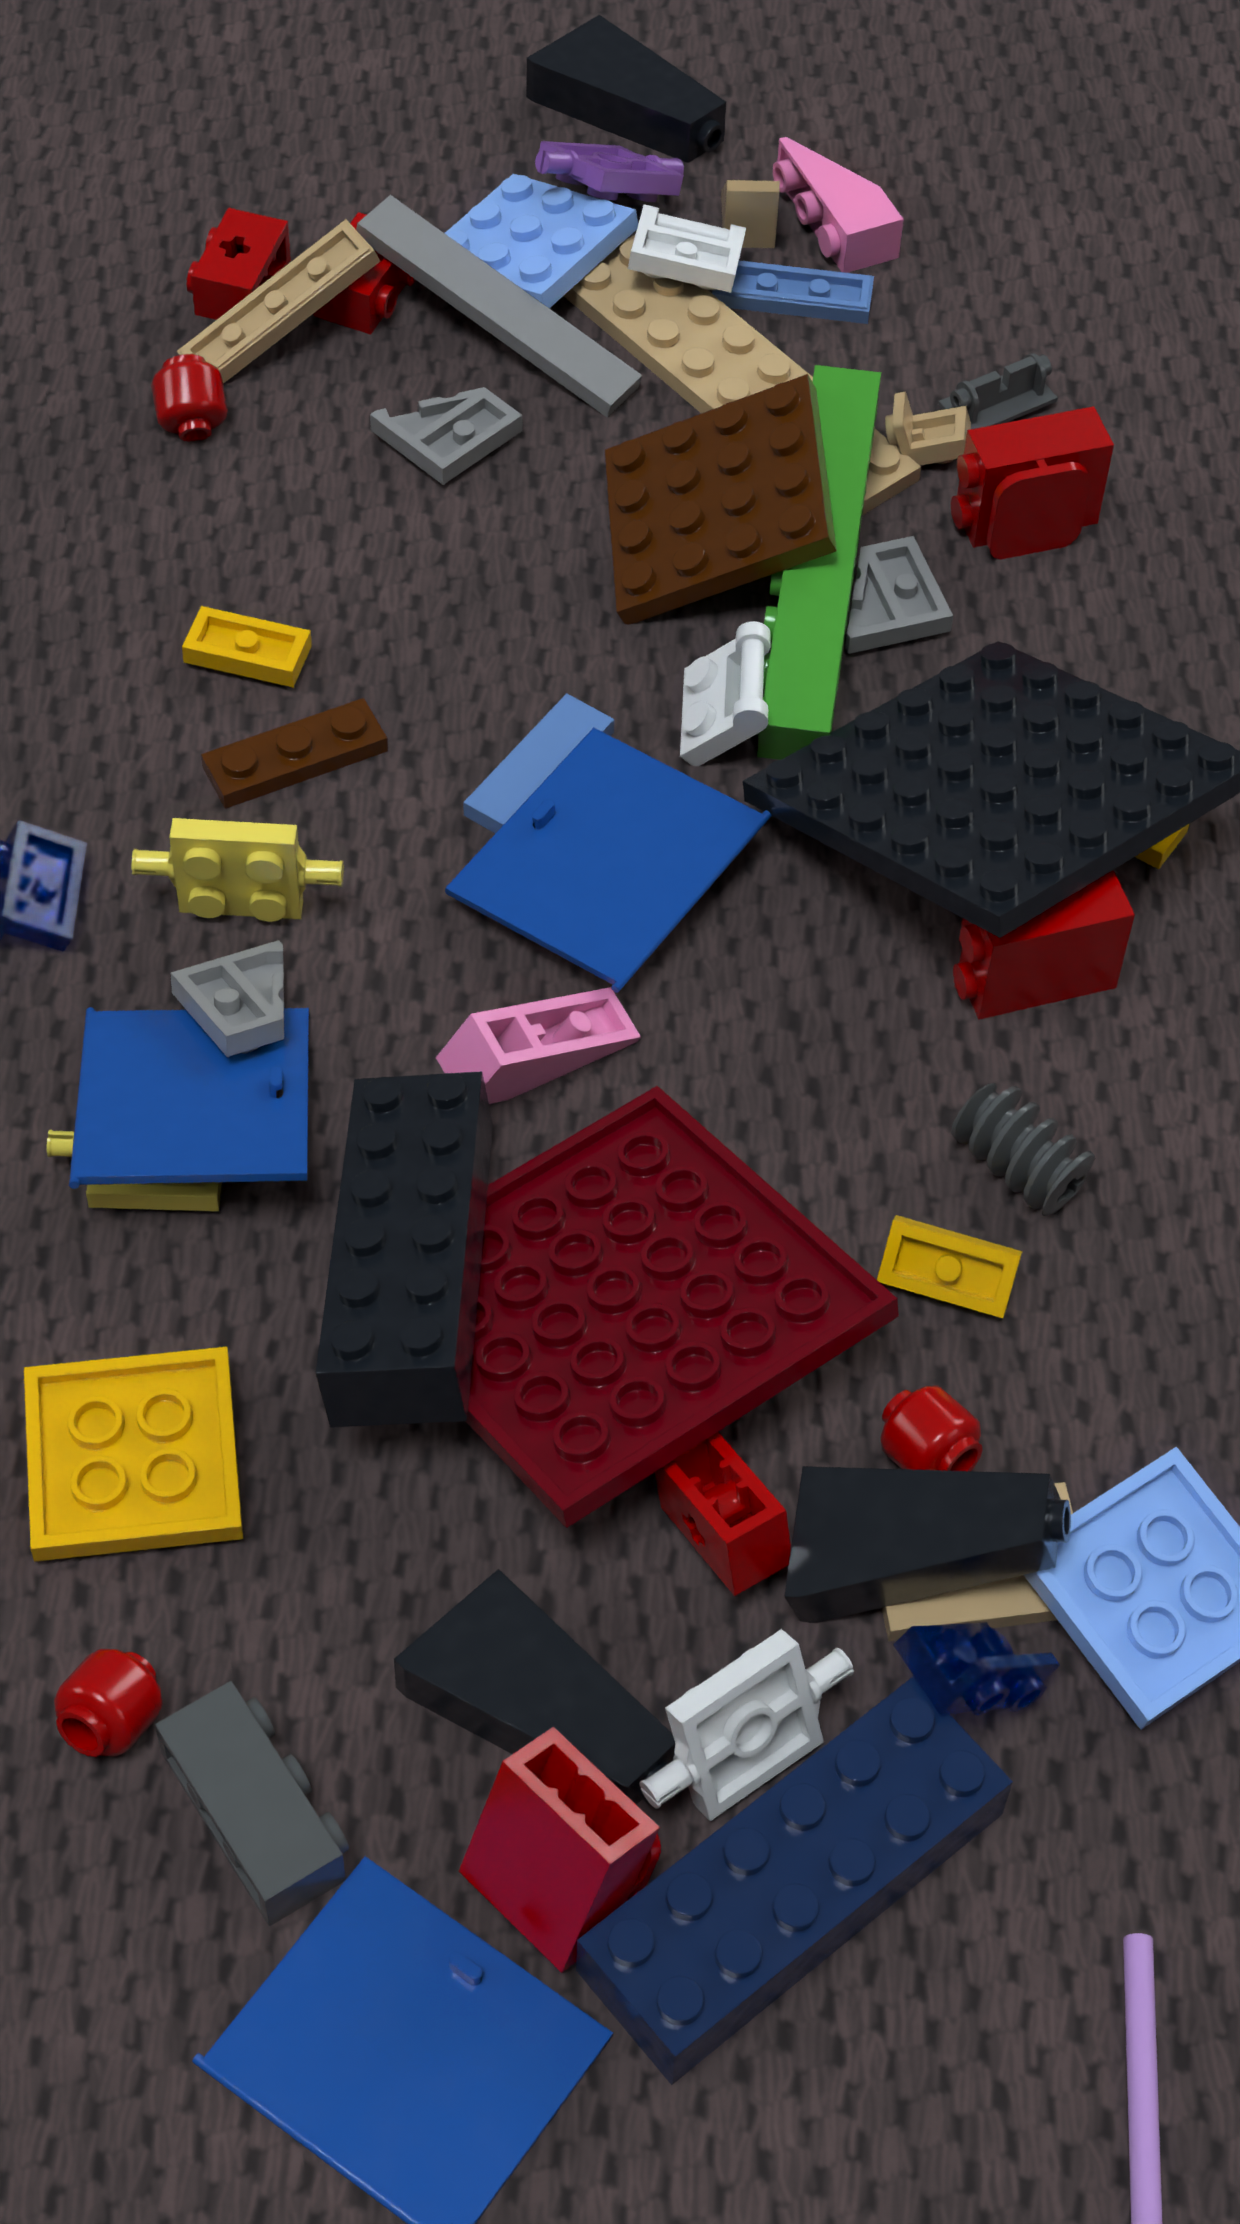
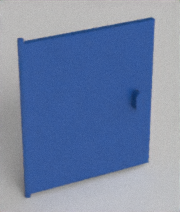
[445,727,771,993]
[69,1007,309,1189]
[192,1856,613,2224]

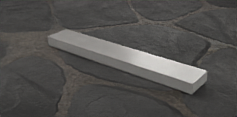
[356,195,642,417]

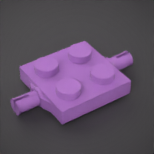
[535,141,684,202]

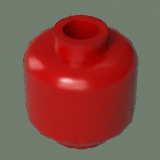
[151,354,228,442]
[880,1385,983,1471]
[54,1649,163,1757]

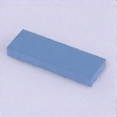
[712,260,874,324]
[463,693,614,833]

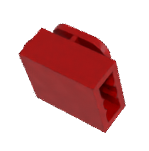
[951,406,1114,560]
[953,870,1135,1020]
[458,1727,661,1973]

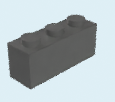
[155,1681,349,1927]

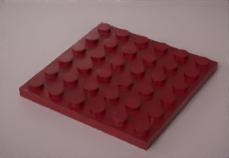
[466,1086,899,1528]

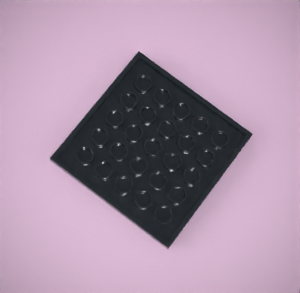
[743,641,1240,938]

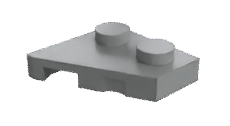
[370,387,522,485]
[845,536,953,654]
[171,940,284,1057]

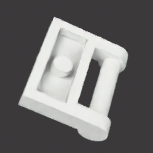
[628,205,746,293]
[680,621,771,766]

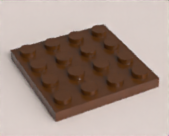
[605,374,837,624]

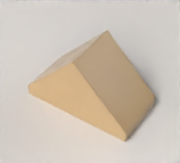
[721,180,780,248]

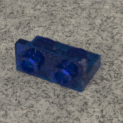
[0,820,87,952]
[893,1622,1060,1715]

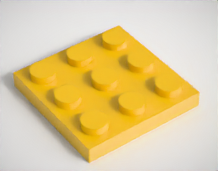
[24,1347,243,1562]

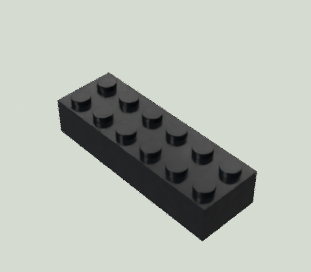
[315,1071,493,1428]

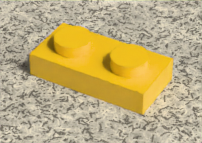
[182,606,312,688]
[877,1215,1023,1318]

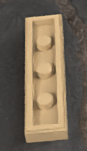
[177,219,380,384]

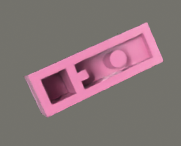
[436,987,641,1104]

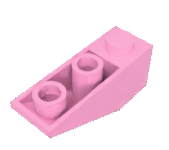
[773,137,904,273]

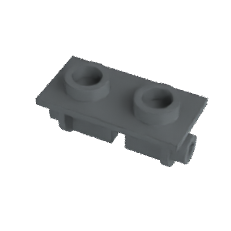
[938,353,1058,429]

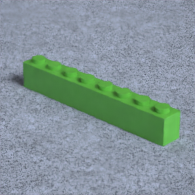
[756,365,881,760]

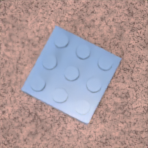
[445,174,638,308]
[1024,1447,1240,1730]

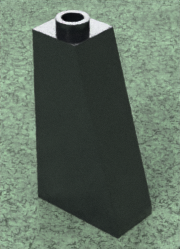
[526,15,726,163]
[784,1466,1071,1623]
[394,1569,675,1805]

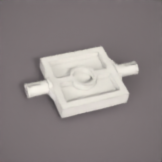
[639,1629,854,1821]

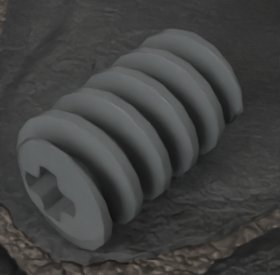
[951,1083,1096,1216]

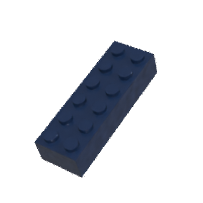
[576,1676,1013,2085]

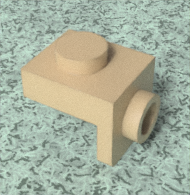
[885,392,971,466]

